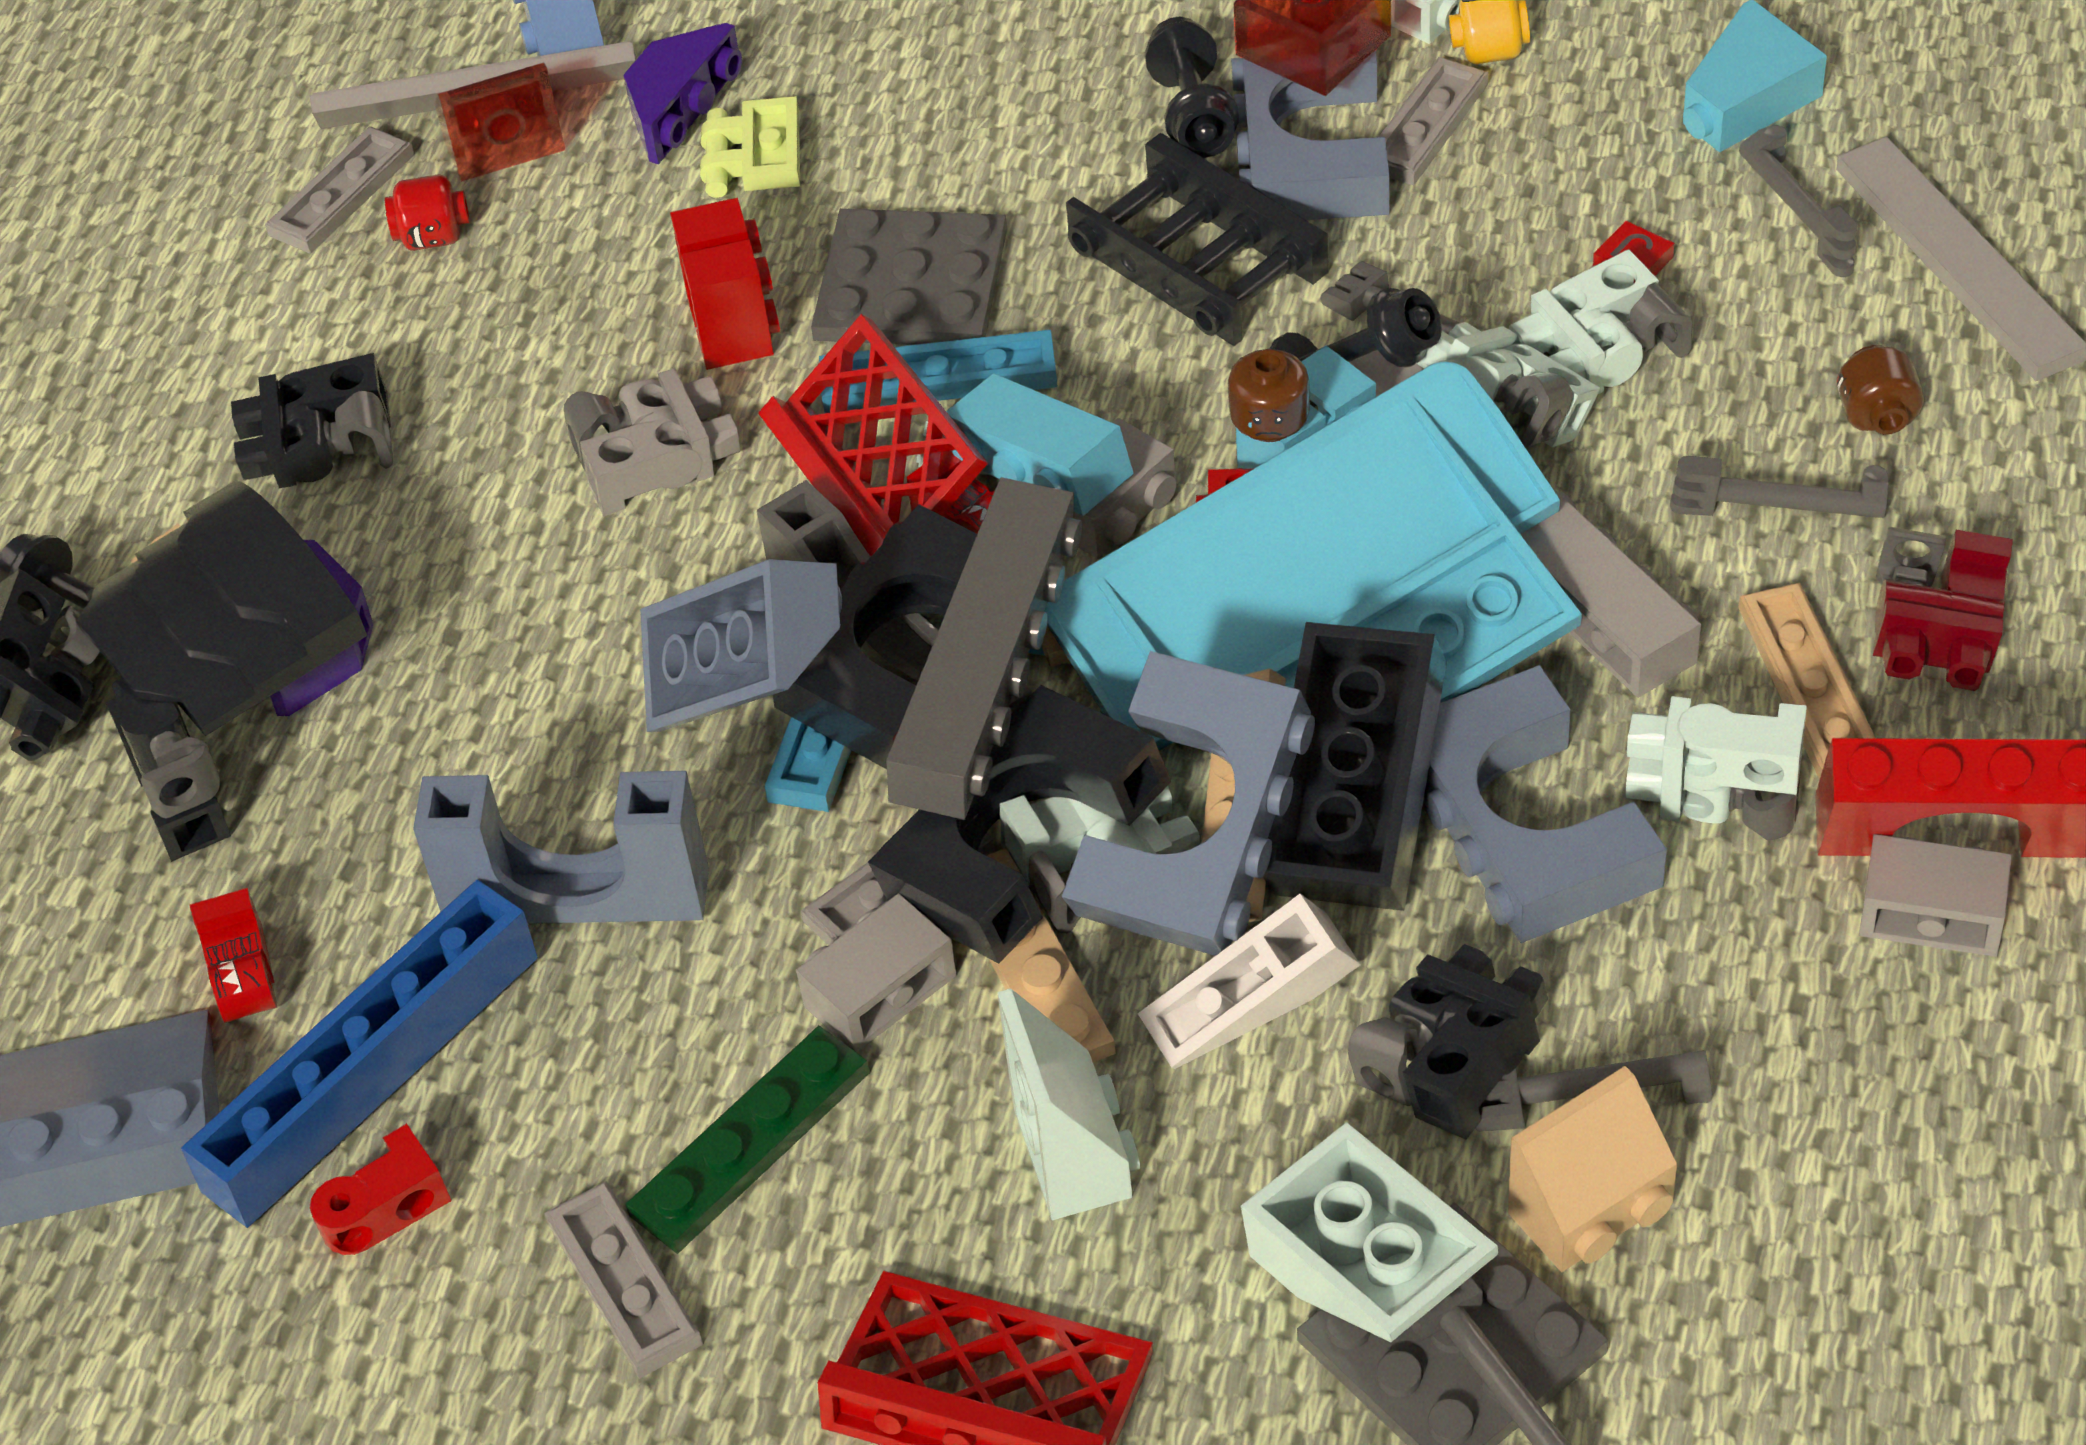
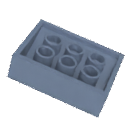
[0,1009,220,1227]

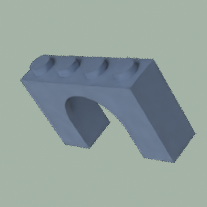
[1231,26,1389,220]
[1062,651,1315,956]
[1424,665,1667,943]
[413,771,709,924]

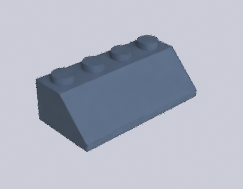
[640,559,842,732]

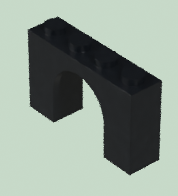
[773,504,977,769]
[868,685,1171,964]

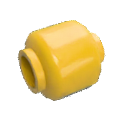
[1448,0,1530,64]

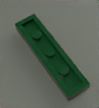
[626,1025,870,1254]

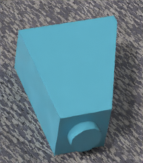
[1683,0,1827,152]

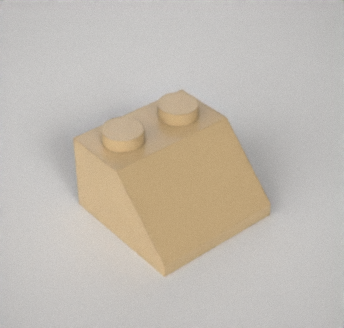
[1508,1066,1677,1273]

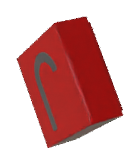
[1593,221,1675,283]

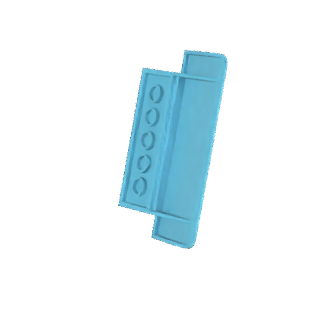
[1044,362,1582,753]

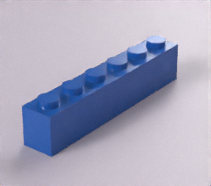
[181,879,538,1228]

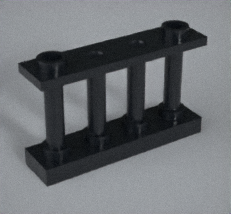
[1066,133,1328,346]

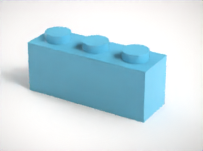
[946,373,1134,516]

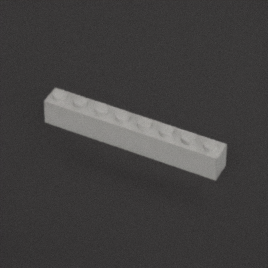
[1349,350,1701,698]

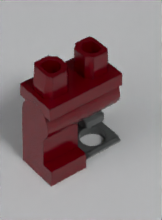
[1873,527,2013,691]

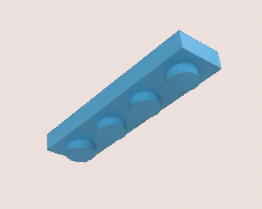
[819,330,1058,414]

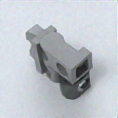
[563,368,740,517]

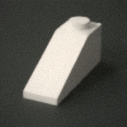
[1137,894,1361,1069]

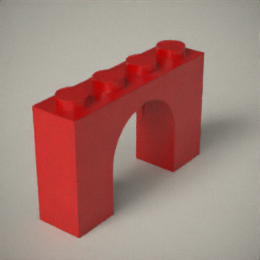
[1815,738,2086,858]

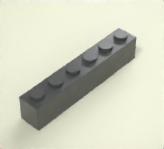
[886,477,1082,820]

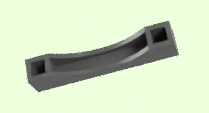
[757,480,1032,714]

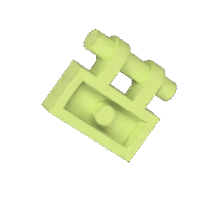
[700,96,800,198]

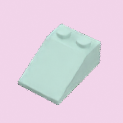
[997,989,1140,1220]
[1241,1122,1498,1342]

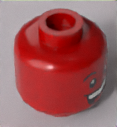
[385,174,470,251]

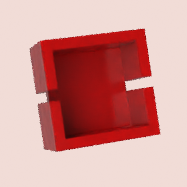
[670,197,780,370]

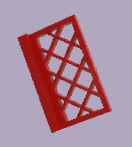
[758,314,988,556]
[817,1271,1153,1445]

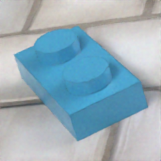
[764,717,852,812]

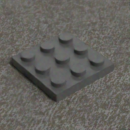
[811,208,1007,345]
[1297,1202,1608,1445]

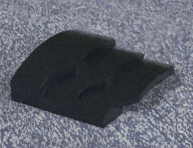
[77,480,367,736]

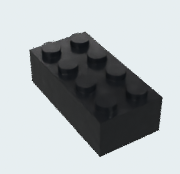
[1263,622,1447,911]

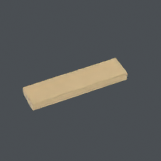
[1738,583,1876,780]

